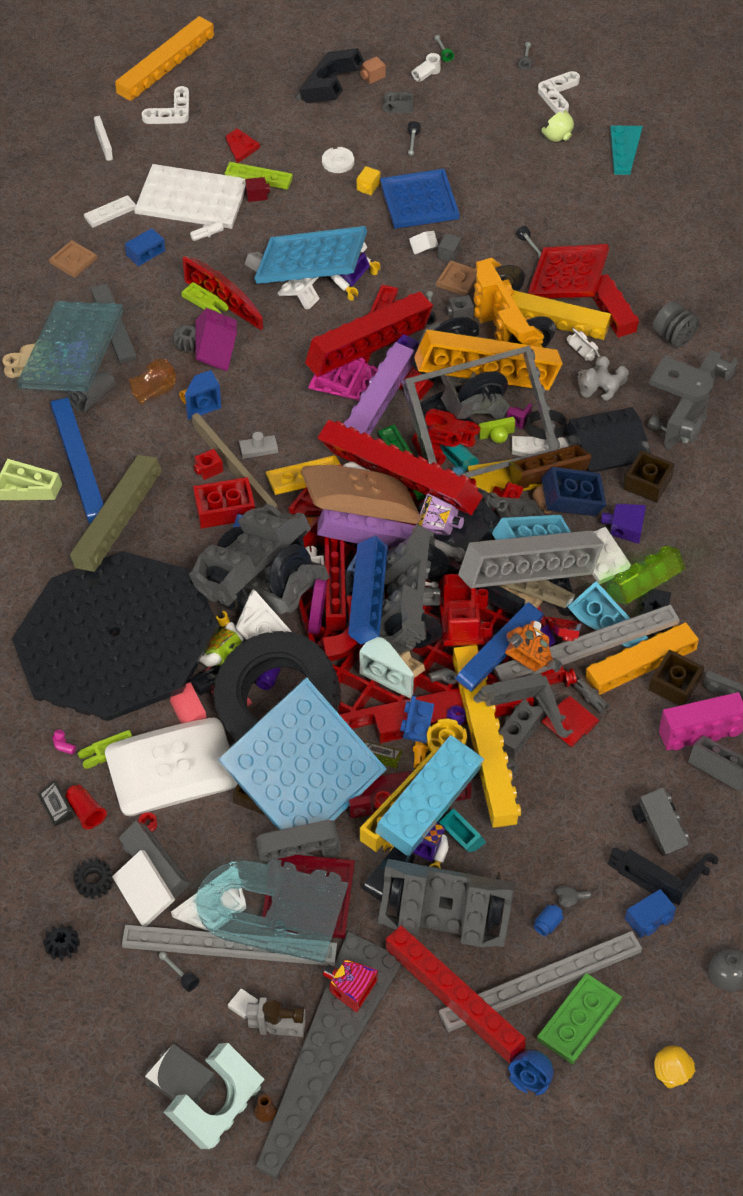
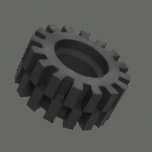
[74,858,113,899]

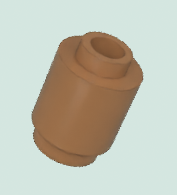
[532,486,553,514]

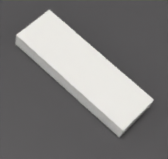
[94,116,113,161]
[84,195,136,228]

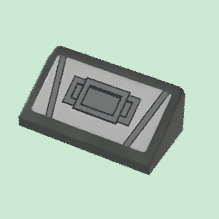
[38,780,73,827]

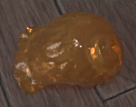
[129,359,176,405]

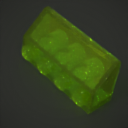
[605,546,685,604]

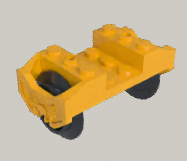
[474,258,556,348]

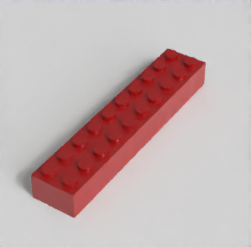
[317,420,483,516]

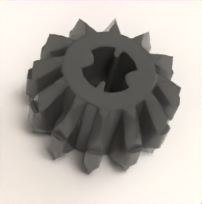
[173,324,196,353]

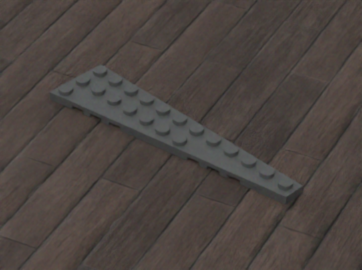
[256,932,402,1180]

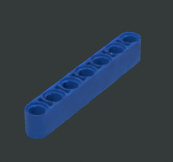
[455,602,544,692]

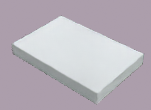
[112,850,175,927]

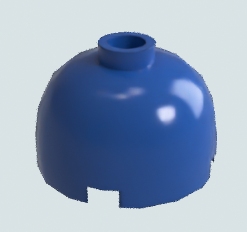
[508,1050,554,1095]

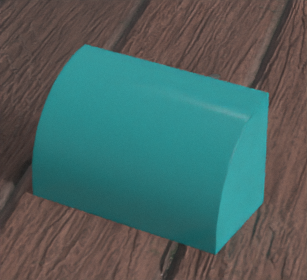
[440,444,479,471]
[439,808,486,852]

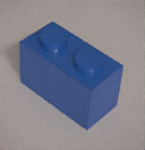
[125,228,165,267]
[625,889,676,938]

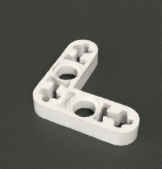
[538,71,580,114]
[142,86,189,124]

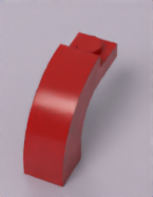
[321,595,359,661]

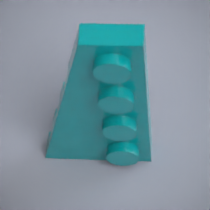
[610,125,643,175]

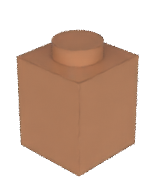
[360,56,386,84]

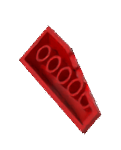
[182,256,263,330]

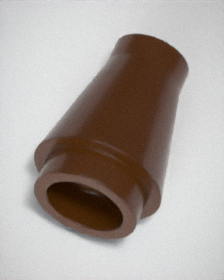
[254,1095,277,1122]

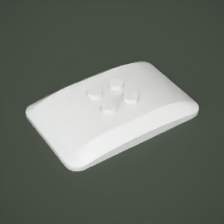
[105,718,238,816]

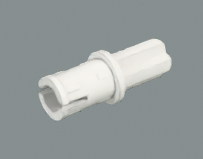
[190,221,224,241]

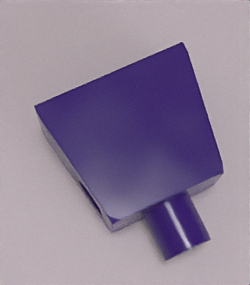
[601,504,646,544]

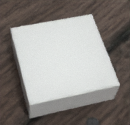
[228,989,258,1019]

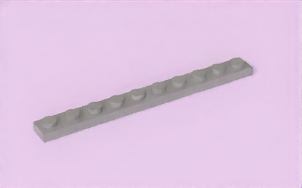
[494,605,680,682]
[122,925,337,966]
[439,931,642,1032]

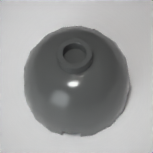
[708,948,743,992]

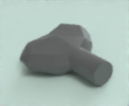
[555,885,591,908]

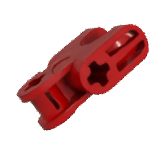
[425,409,481,447]

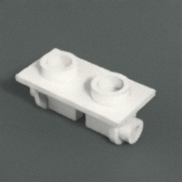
[566,328,600,361]

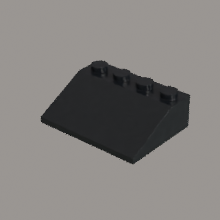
[564,407,651,472]
[417,500,501,563]

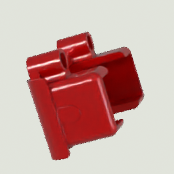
[439,574,493,646]

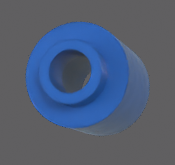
[533,905,564,937]

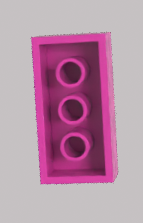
[659,692,743,750]

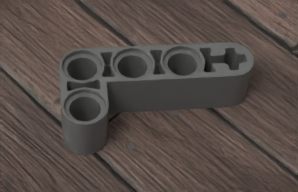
[256,820,341,861]

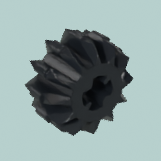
[43,923,80,961]

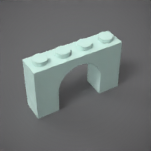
[164,1043,264,1149]

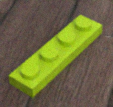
[225,162,293,190]

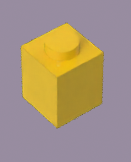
[357,166,380,195]

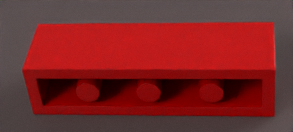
[592,274,639,338]

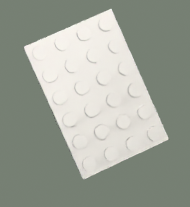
[135,164,246,229]

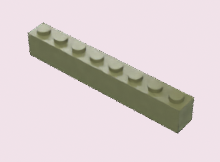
[70,455,161,572]

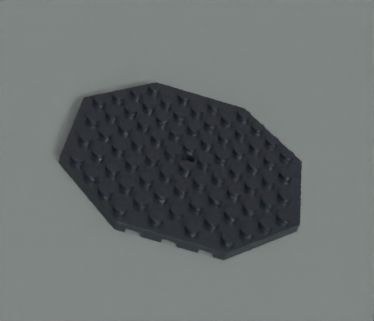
[12,551,219,721]

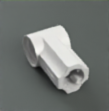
[412,53,441,82]

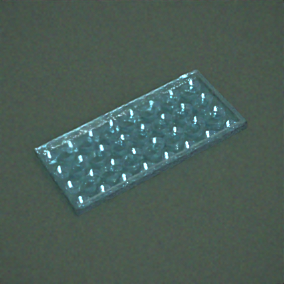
[17,301,124,392]

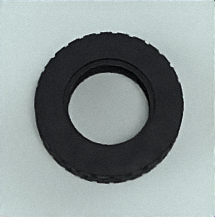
[214,631,341,742]

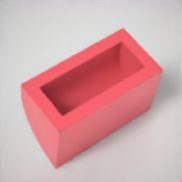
[170,682,206,724]

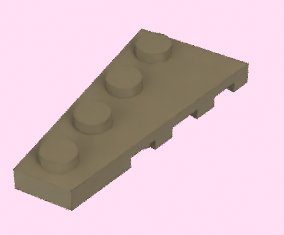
[504,580,575,608]

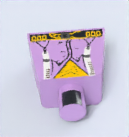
[416,494,464,535]

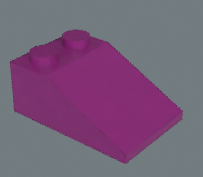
[196,308,237,371]

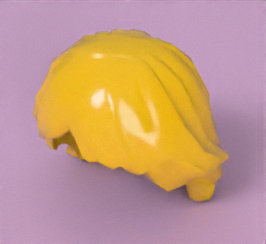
[654,1045,696,1088]

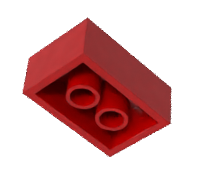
[193,477,255,529]

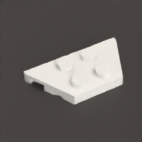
[236,589,291,640]
[171,865,246,932]

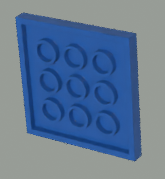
[380,169,460,229]

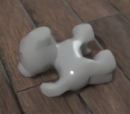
[577,356,629,401]

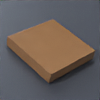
[49,240,98,278]
[436,260,477,296]

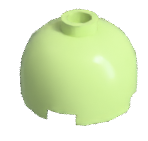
[541,110,574,142]

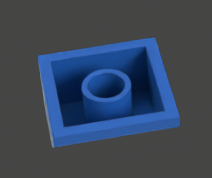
[185,370,221,420]

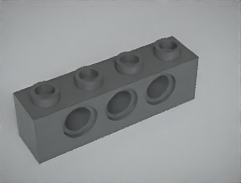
[498,691,556,759]

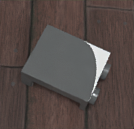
[145,1044,216,1104]

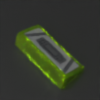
[364,741,403,769]

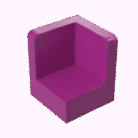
[507,403,533,429]

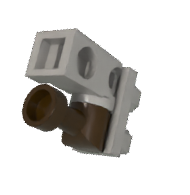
[246,997,306,1037]

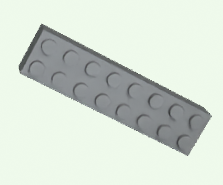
[458,530,604,588]

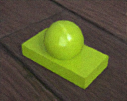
[478,417,515,444]

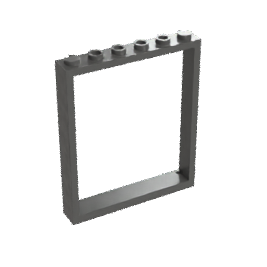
[402,345,560,478]

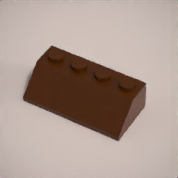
[509,444,591,489]

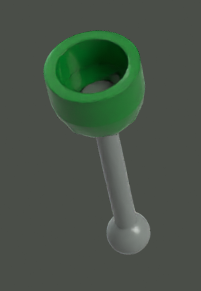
[434,35,454,62]

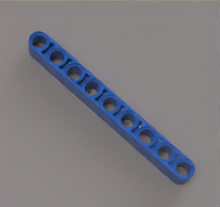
[50,397,104,524]

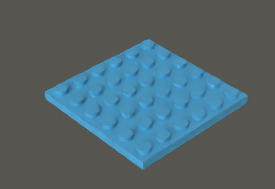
[217,678,387,830]

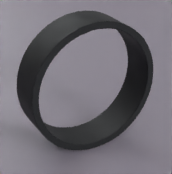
[526,410,567,440]

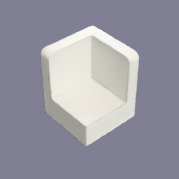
[409,231,439,254]

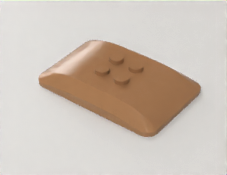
[301,465,421,524]

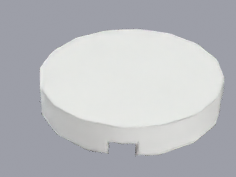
[322,147,354,173]

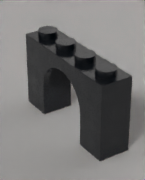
[299,48,365,103]

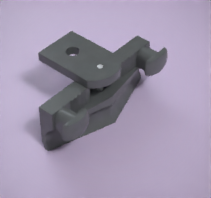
[649,350,737,450]

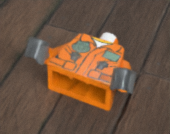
[505,621,563,673]

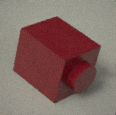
[245,177,270,202]

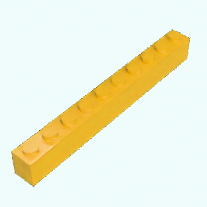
[452,645,521,828]

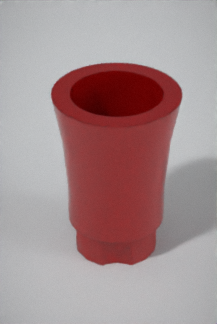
[65,784,107,830]

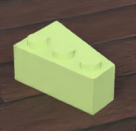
[0,459,62,500]

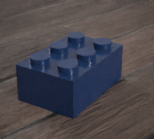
[541,467,606,516]

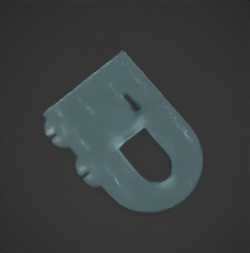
[196,859,348,963]

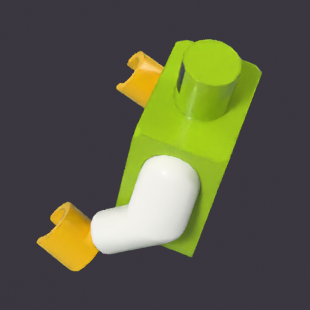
[199,611,244,667]

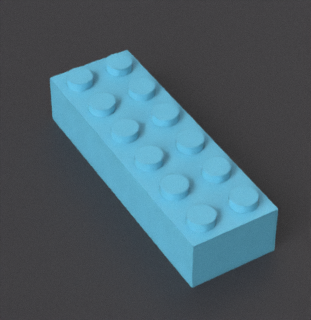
[375,735,484,856]

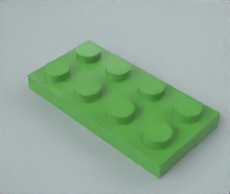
[537,973,622,1065]

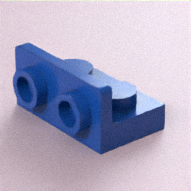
[400,695,434,744]

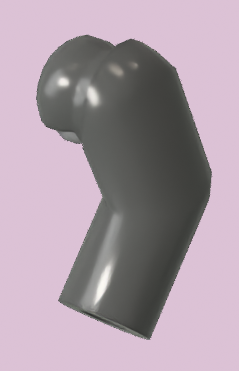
[429,668,457,684]

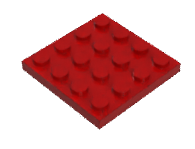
[527,244,609,299]

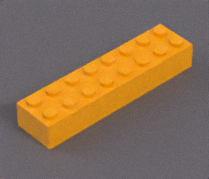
[414,329,563,391]

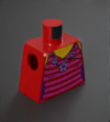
[323,960,378,1012]

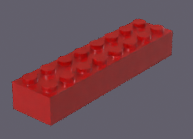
[305,291,433,377]

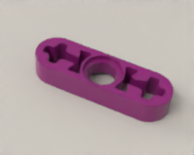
[308,579,327,634]

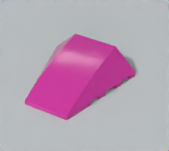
[308,358,378,401]

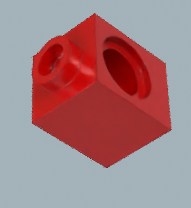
[193,449,223,480]

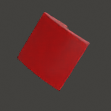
[541,696,599,748]

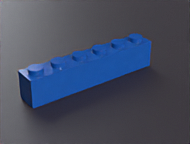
[348,535,388,644]

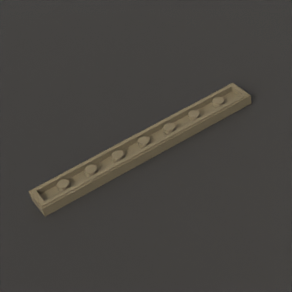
[192,413,278,510]

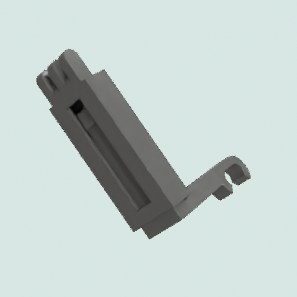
[473,673,573,738]

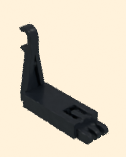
[608,848,719,906]

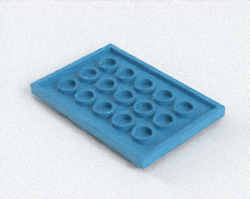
[255,226,367,284]

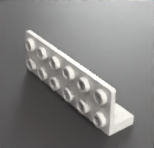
[278,242,367,309]

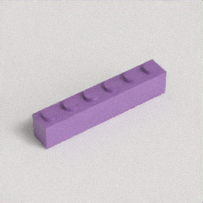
[344,342,415,435]
[317,509,434,550]

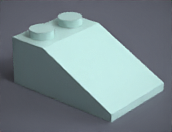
[360,637,414,699]

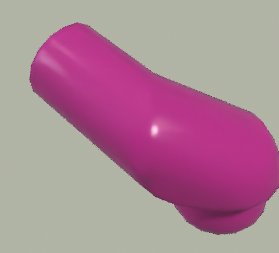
[52,729,76,755]

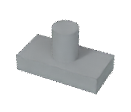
[239,432,278,459]

